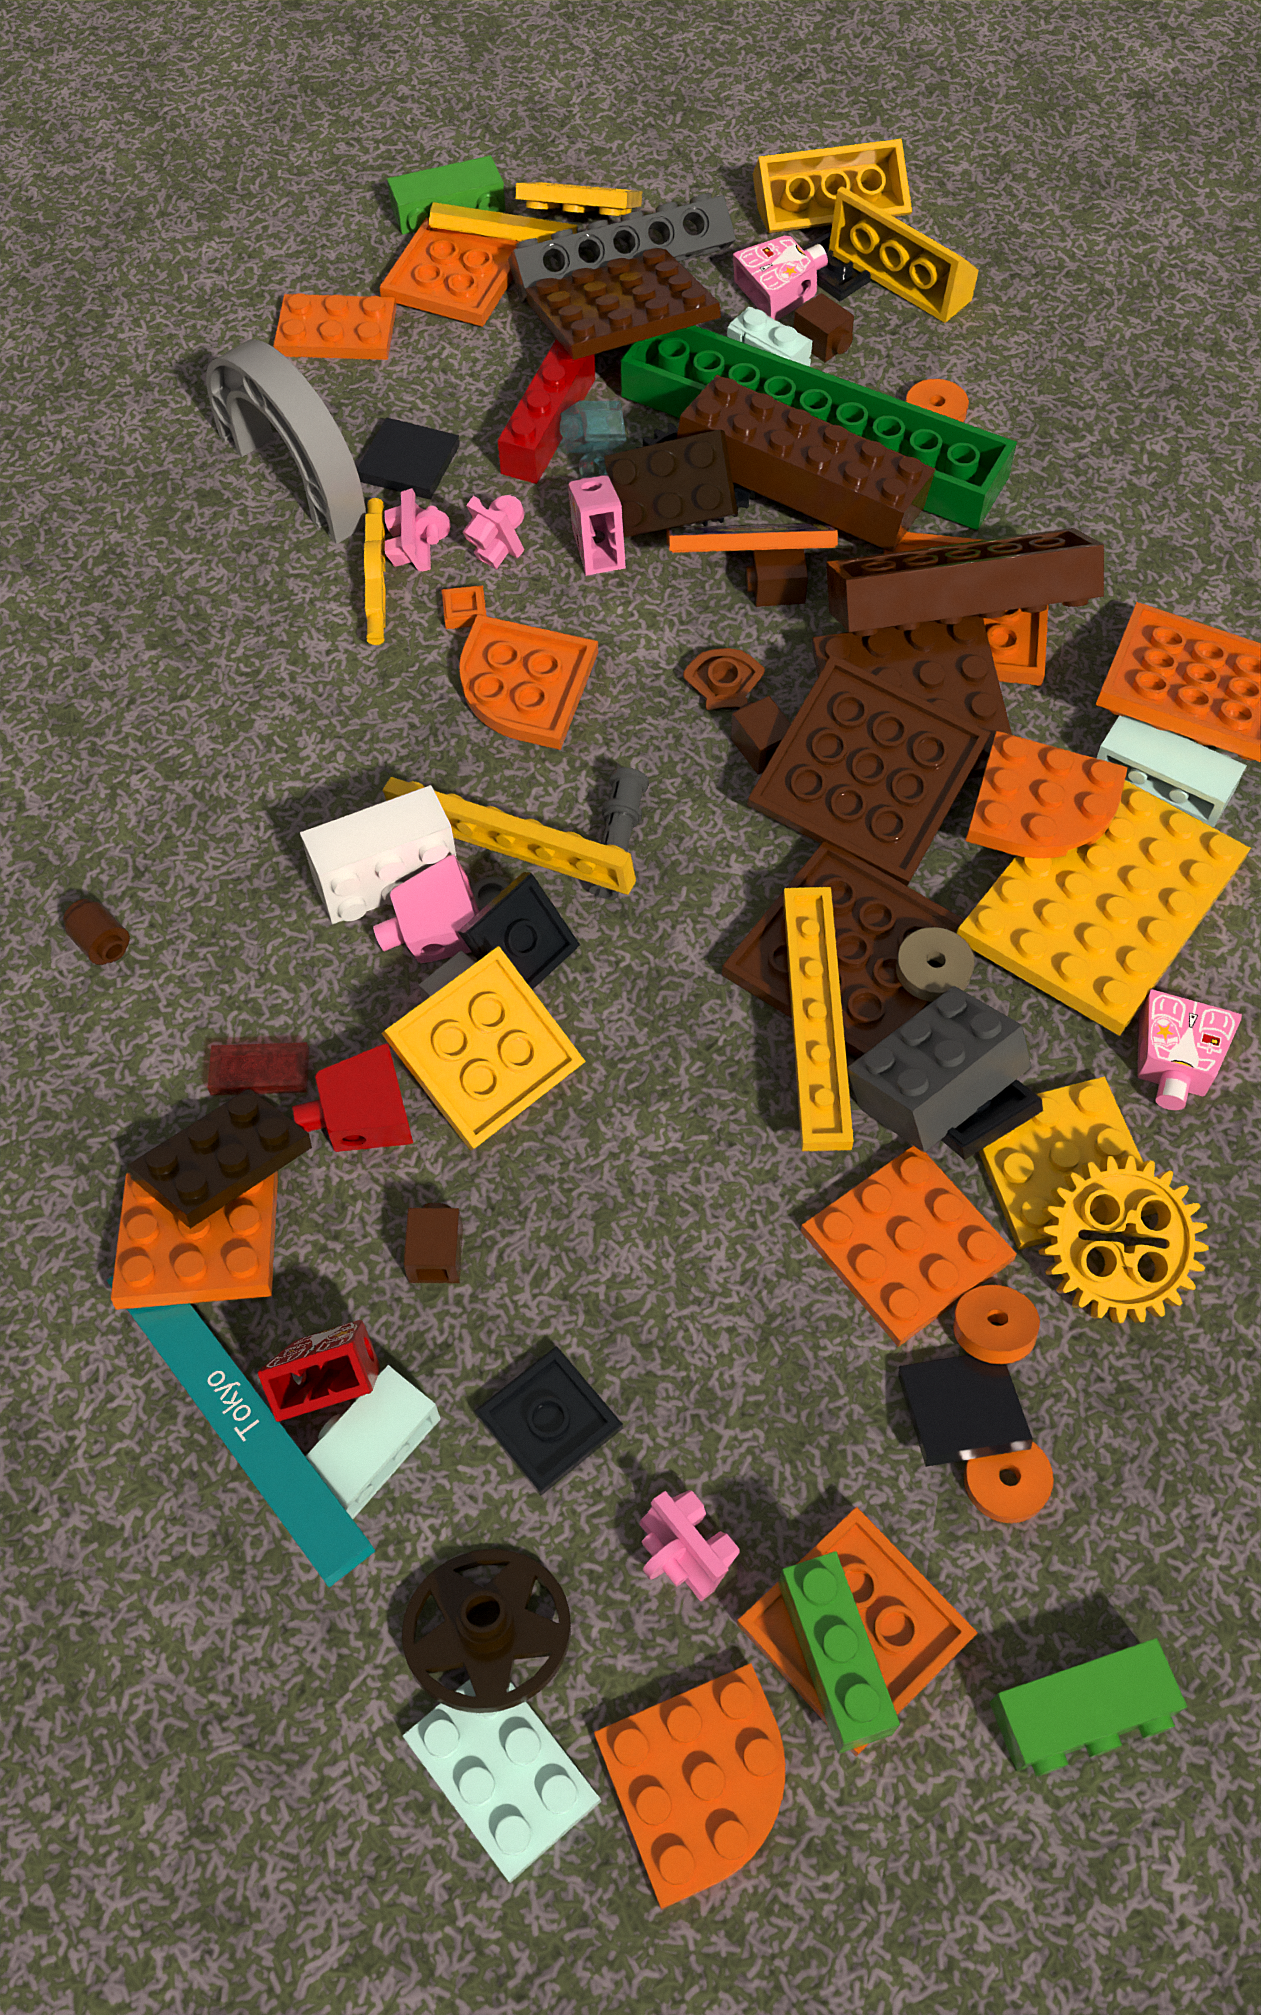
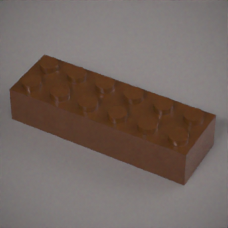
[676,375,936,552]
[826,528,1104,636]

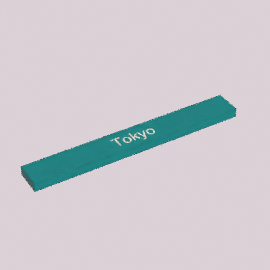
[106,1276,375,1588]

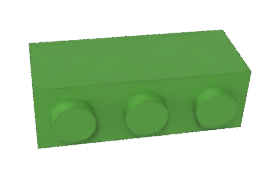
[387,155,506,235]
[778,1551,900,1754]
[989,1638,1187,1777]

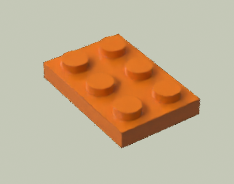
[273,293,397,360]

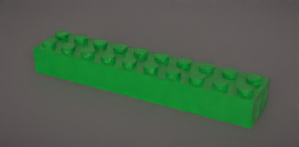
[621,325,1017,530]

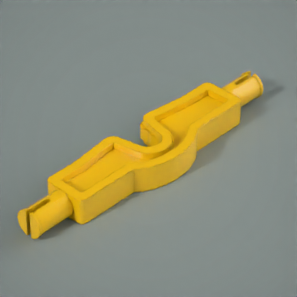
[364,498,386,645]

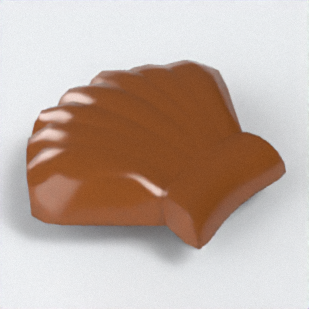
[683,648,765,711]

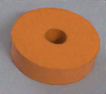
[906,379,969,422]
[953,1285,1040,1364]
[964,1441,1054,1523]

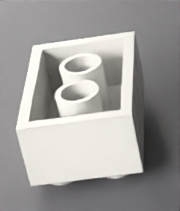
[300,785,457,924]

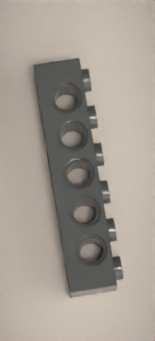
[508,193,736,303]

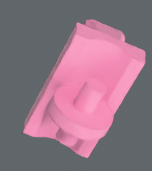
[385,488,450,571]
[463,495,524,569]
[639,1490,740,1602]

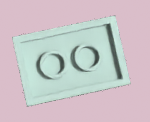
[403,1679,601,1883]

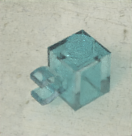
[560,401,627,477]

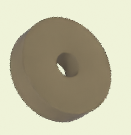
[896,927,974,1002]

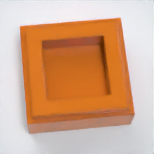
[442,585,486,629]

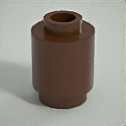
[63,899,130,965]

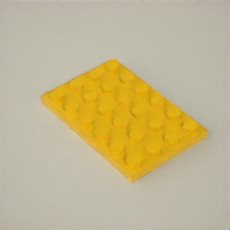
[956,780,1251,1036]

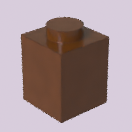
[793,293,854,362]
[745,549,808,607]
[730,696,791,775]
[404,1203,463,1283]

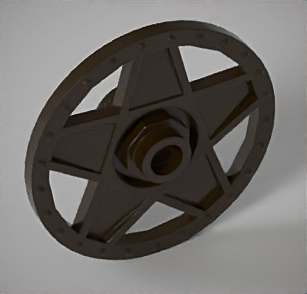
[402,1549,571,1713]

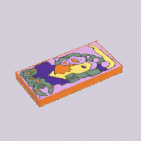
[666,523,838,553]

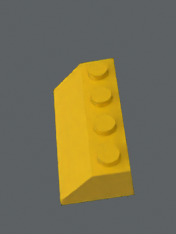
[753,138,912,233]
[829,187,979,323]

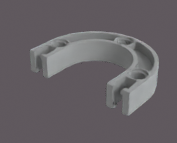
[206,339,367,544]

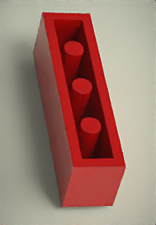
[498,339,595,484]

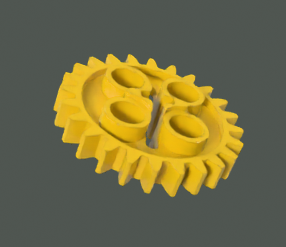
[1037,1155,1209,1323]

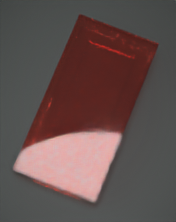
[207,1042,309,1095]

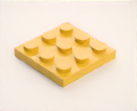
[515,182,642,216]
[381,946,586,1150]
[979,1076,1157,1250]

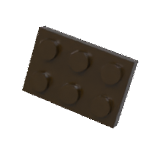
[604,429,738,538]
[128,1088,312,1229]

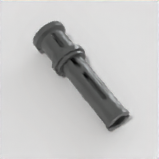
[589,767,649,900]

